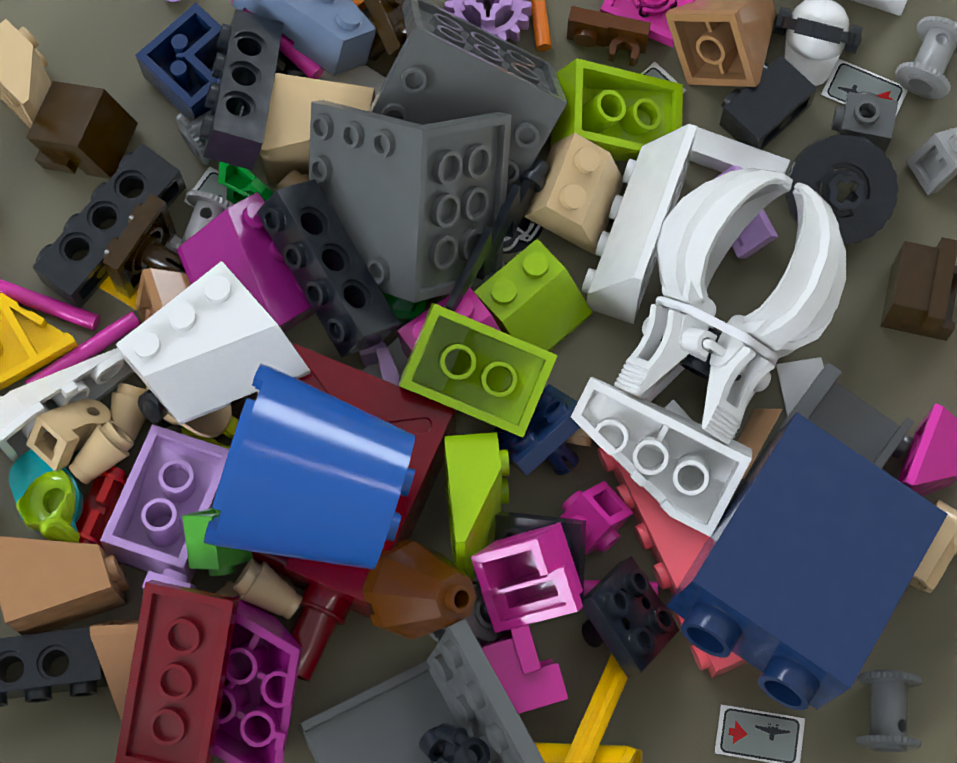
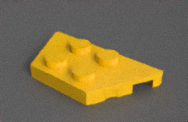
[0,293,78,391]

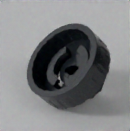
[785,135,898,245]

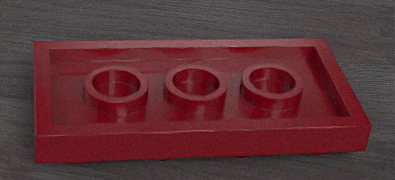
[115,580,239,763]

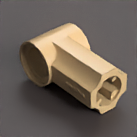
[909,500,957,593]

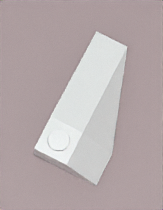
[0,348,135,463]
[571,377,752,537]

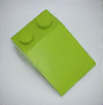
[550,58,683,161]
[398,303,558,437]
[444,432,510,582]

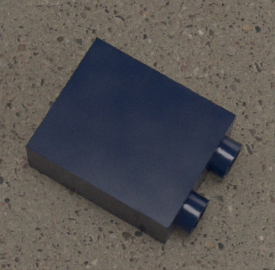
[666,412,948,710]

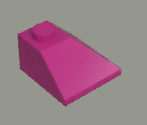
[897,403,957,497]

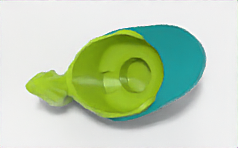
[9,449,84,543]

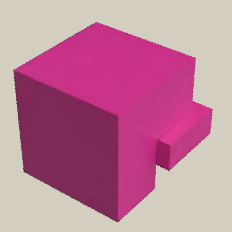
[471,522,583,633]
[478,625,568,714]

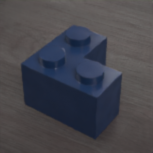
[135,3,224,121]

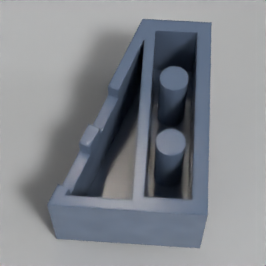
[232,0,377,76]

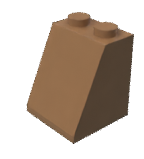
[0,536,130,635]

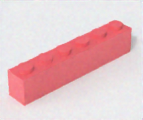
[597,447,748,678]

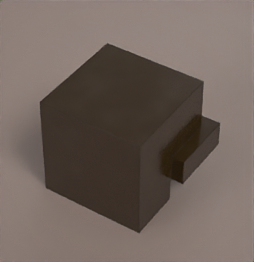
[26,81,138,179]
[880,237,957,341]

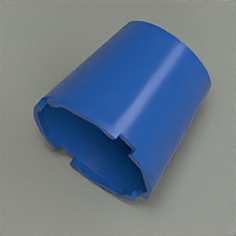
[204,363,415,570]

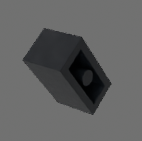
[719,55,817,150]

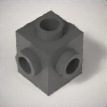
[831,92,898,154]

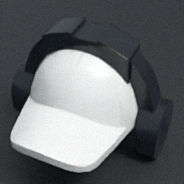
[773,0,863,86]

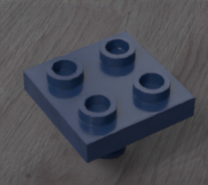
[494,384,580,476]

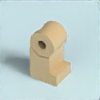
[26,399,112,472]

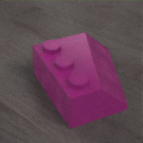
[177,192,315,333]
[213,595,302,763]

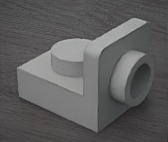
[906,127,957,195]

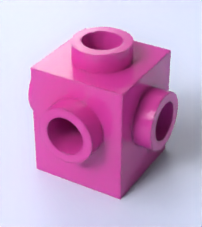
[560,481,633,556]

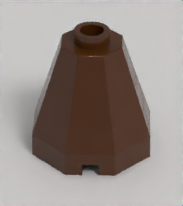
[362,539,477,639]

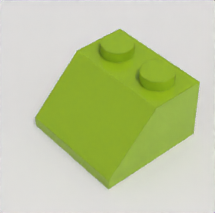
[474,239,593,352]

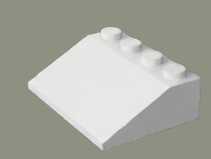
[581,124,697,324]

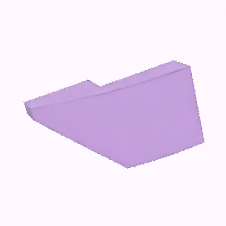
[359,341,403,388]

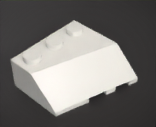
[116,261,311,425]

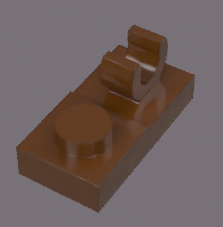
[567,6,651,66]

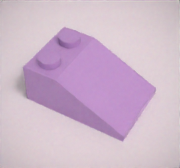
[100,424,229,583]

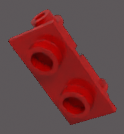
[76,466,129,551]

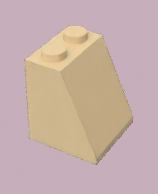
[260,73,376,184]

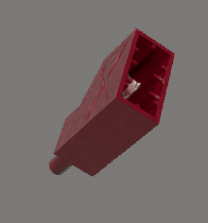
[252,343,457,682]

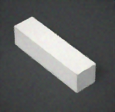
[690,127,790,174]

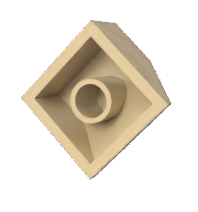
[0,19,51,128]
[524,133,624,255]

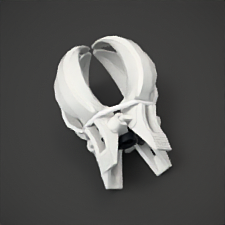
[614,168,846,444]

